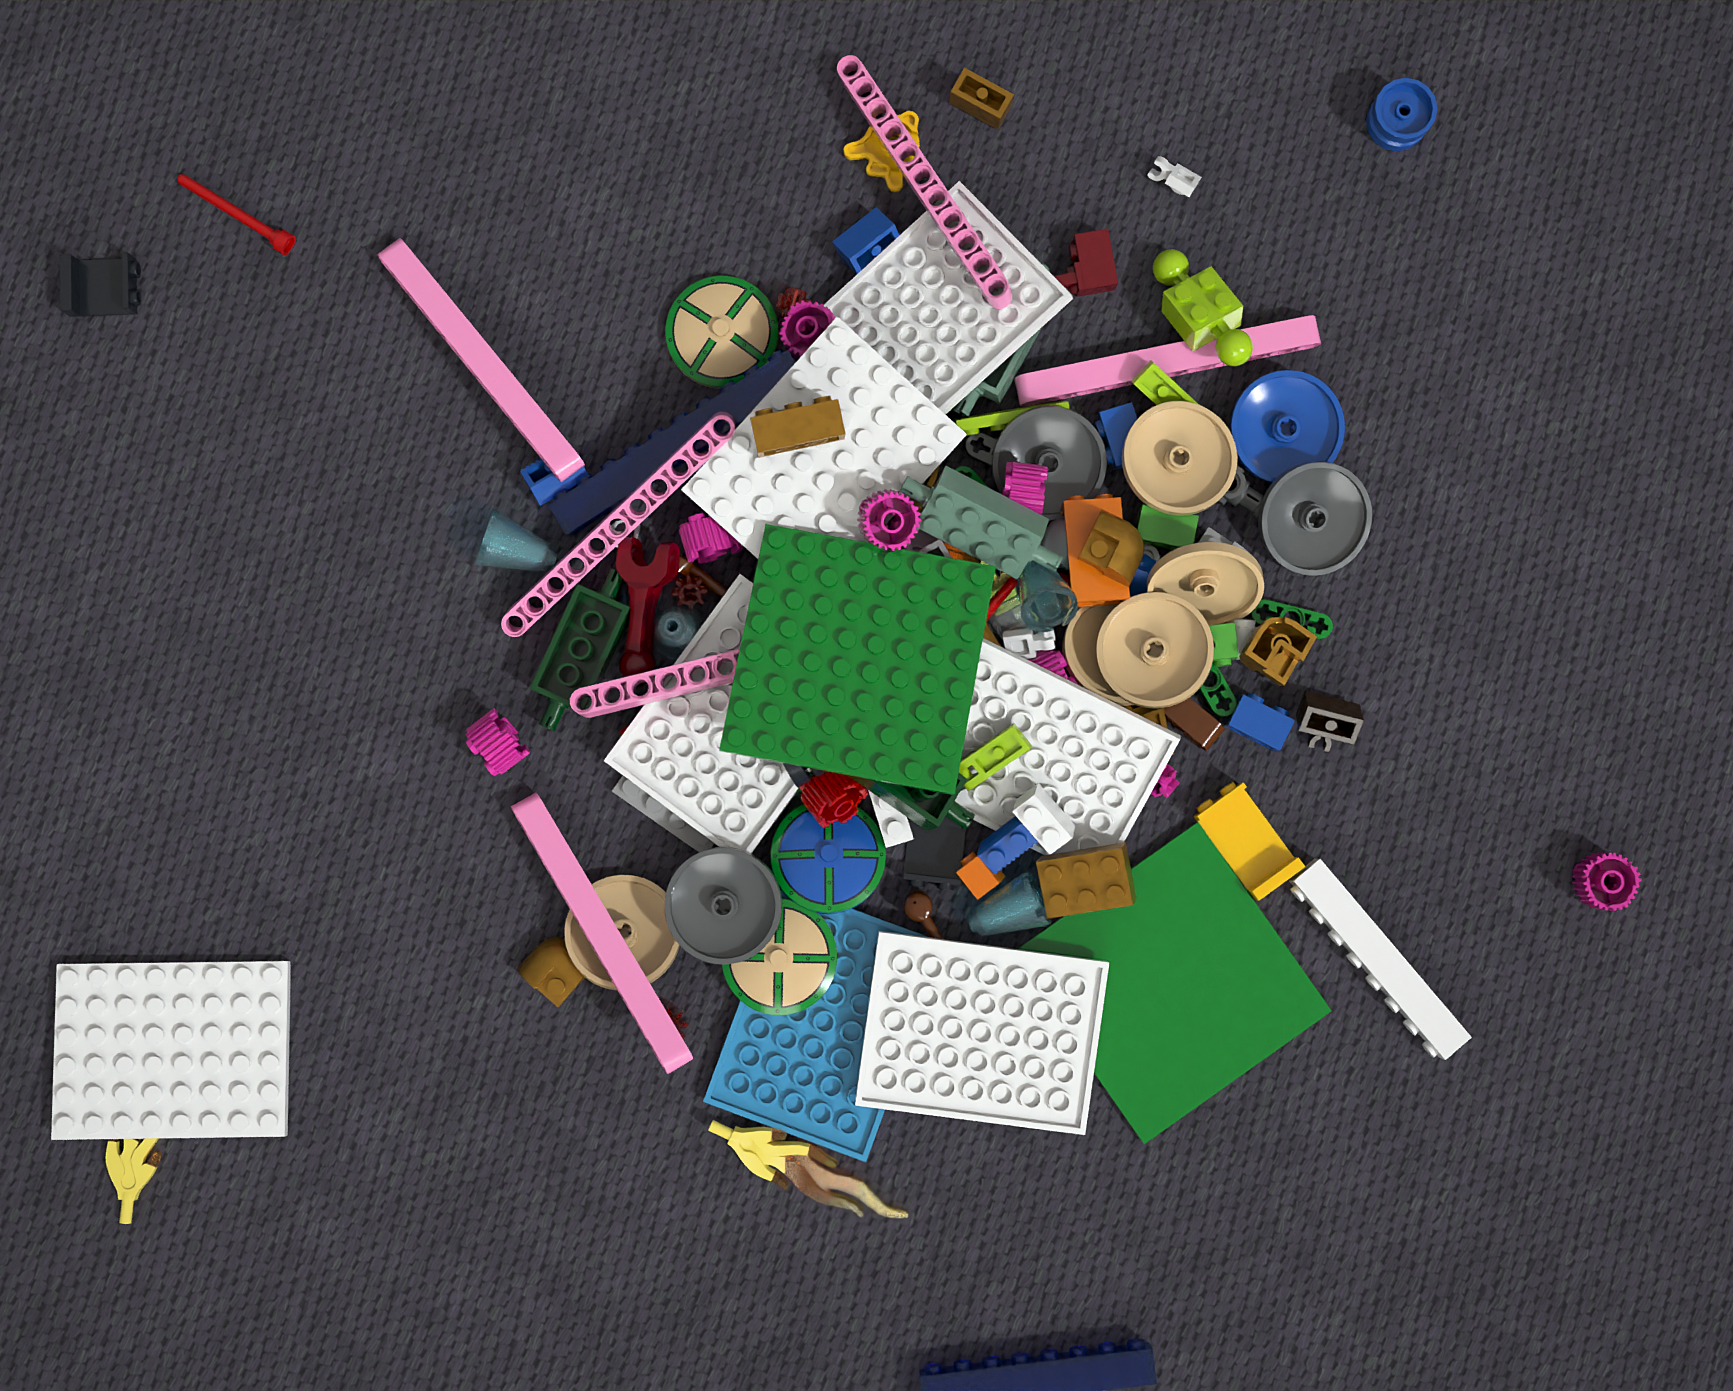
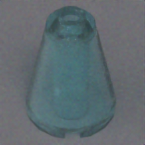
[475,510,558,573]
[1020,560,1078,632]
[652,605,706,661]
[968,871,1051,937]

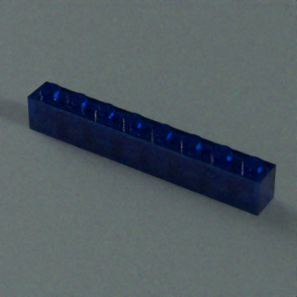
[919,1339,1157,1391]

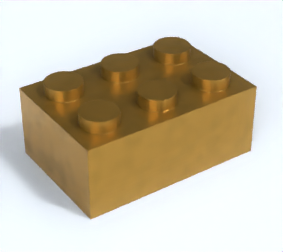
[750,395,846,458]
[1036,842,1137,919]

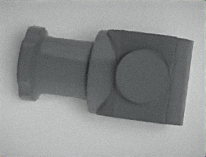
[1216,466,1264,518]

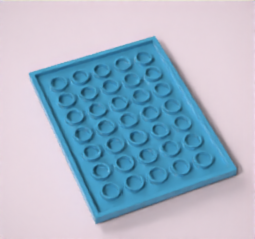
[703,891,928,1162]

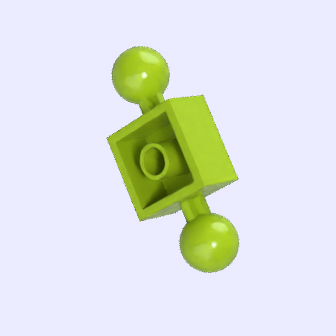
[1153,249,1253,366]

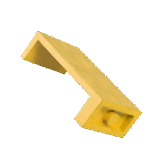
[1193,782,1305,901]

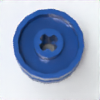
[1366,78,1438,152]

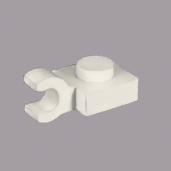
[1148,156,1202,197]
[1003,628,1055,659]

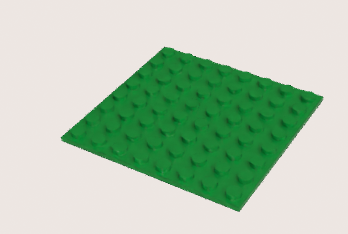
[719,524,996,795]
[1018,822,1332,1144]

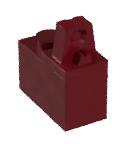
[1054,229,1118,297]

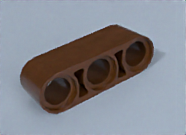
[1164,697,1225,751]

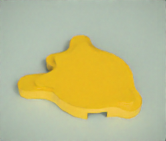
[843,111,920,192]

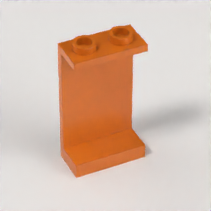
[1060,494,1130,608]

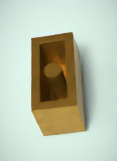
[949,67,1014,130]

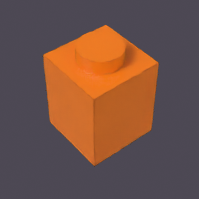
[956,851,1006,900]

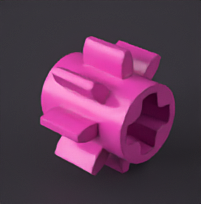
[1151,764,1179,798]

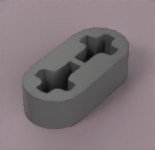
[965,433,997,467]

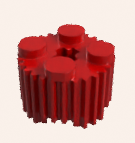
[799,772,868,828]

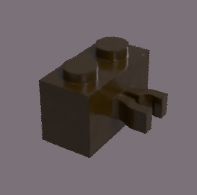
[1296,691,1364,752]

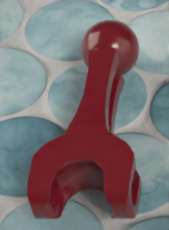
[616,536,680,684]

